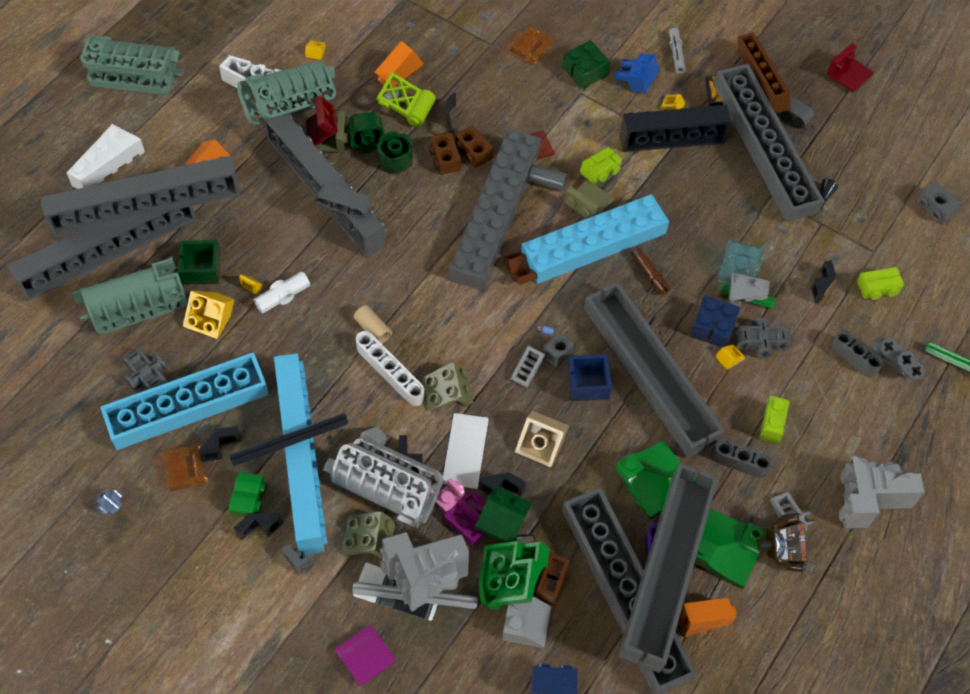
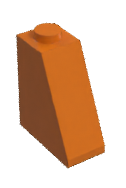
[375,41,424,87]
[678,598,736,637]

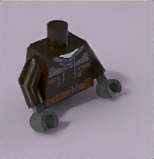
[757,510,818,576]

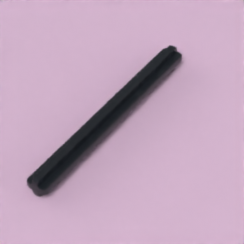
[230,413,348,466]

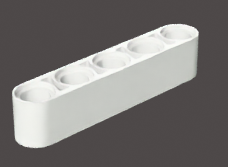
[356,331,424,406]

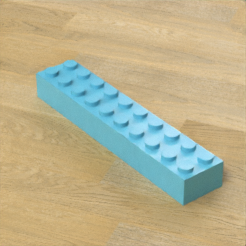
[274,353,328,556]

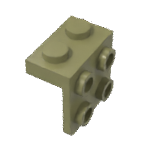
[315,111,349,152]
[564,181,614,219]
[422,362,473,411]
[342,511,395,559]

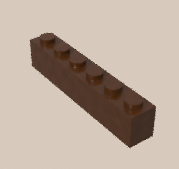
[737,32,791,113]

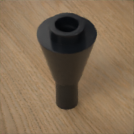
[820,179,838,210]

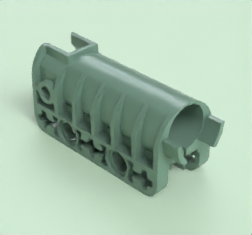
[81,35,184,94]
[237,61,336,126]
[72,256,187,334]

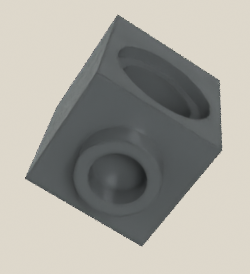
[543,333,574,368]

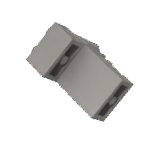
[839,456,925,529]
[380,532,469,612]

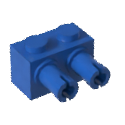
[614,53,660,93]

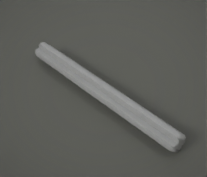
[352,582,478,609]

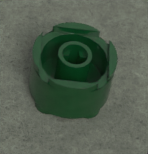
[347,111,385,153]
[377,131,413,174]

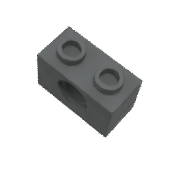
[916,181,962,225]

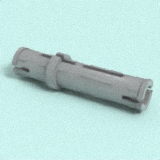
[669,28,686,74]

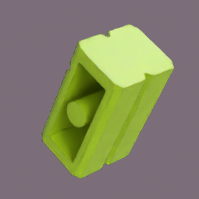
[580,147,622,184]
[857,267,904,300]
[759,396,790,444]

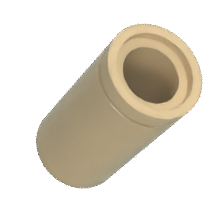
[354,305,392,344]

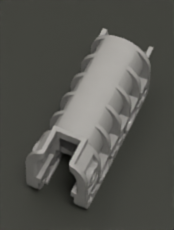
[323,437,443,528]

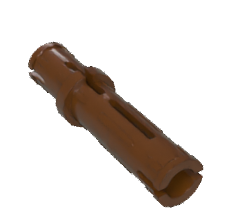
[631,247,670,295]

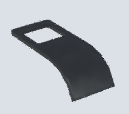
[446,93,456,135]

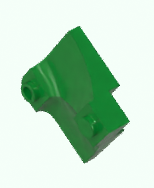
[615,440,696,520]
[695,508,766,589]
[479,541,550,610]

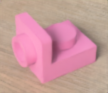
[435,478,465,514]

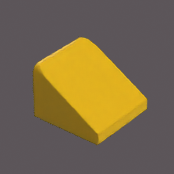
[305,40,326,60]
[661,94,685,110]
[239,275,264,294]
[716,344,745,369]

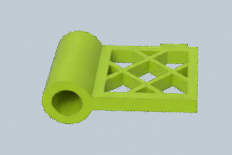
[376,72,436,127]

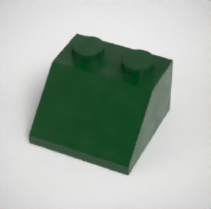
[475,485,532,543]

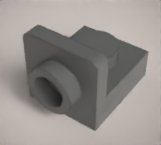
[282,545,315,575]

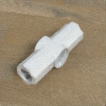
[253,271,311,314]

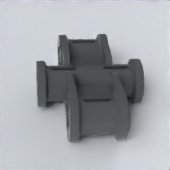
[735,317,792,359]
[872,337,925,380]
[121,347,168,391]

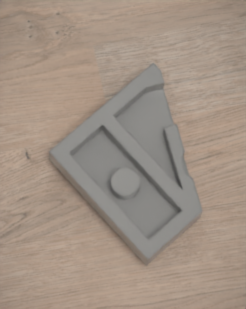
[728,273,769,304]

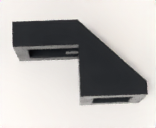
[811,260,837,304]
[199,426,241,462]
[398,435,423,474]
[478,472,526,496]
[234,513,283,540]

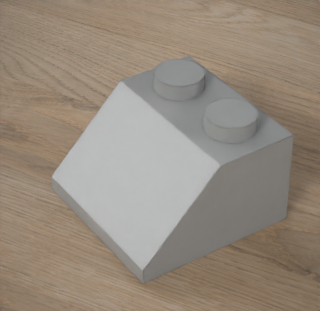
[502,597,551,648]

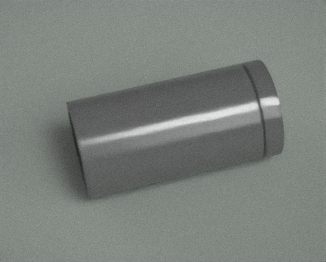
[528,164,568,191]

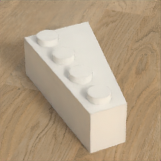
[219,56,282,88]
[67,124,145,189]

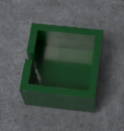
[562,40,611,89]
[178,240,221,285]

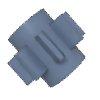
[96,489,122,515]

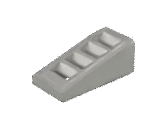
[510,346,545,388]
[770,492,808,531]

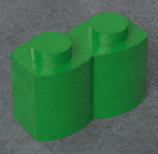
[229,471,267,517]

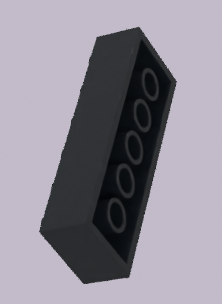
[619,105,731,152]

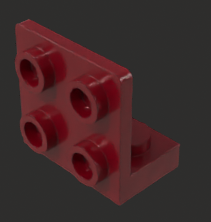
[827,43,874,93]
[306,95,338,146]

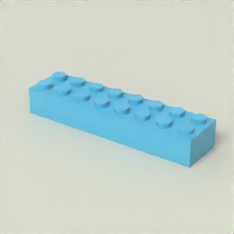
[521,194,669,284]
[100,352,269,450]

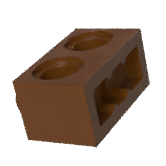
[455,125,493,168]
[429,133,461,175]
[535,553,570,606]

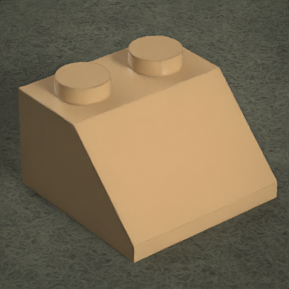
[515,411,569,467]

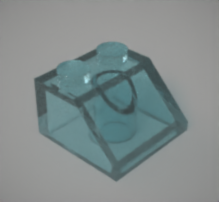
[717,240,764,284]

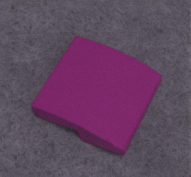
[442,490,486,546]
[334,625,396,687]

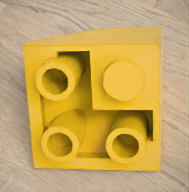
[183,290,235,339]

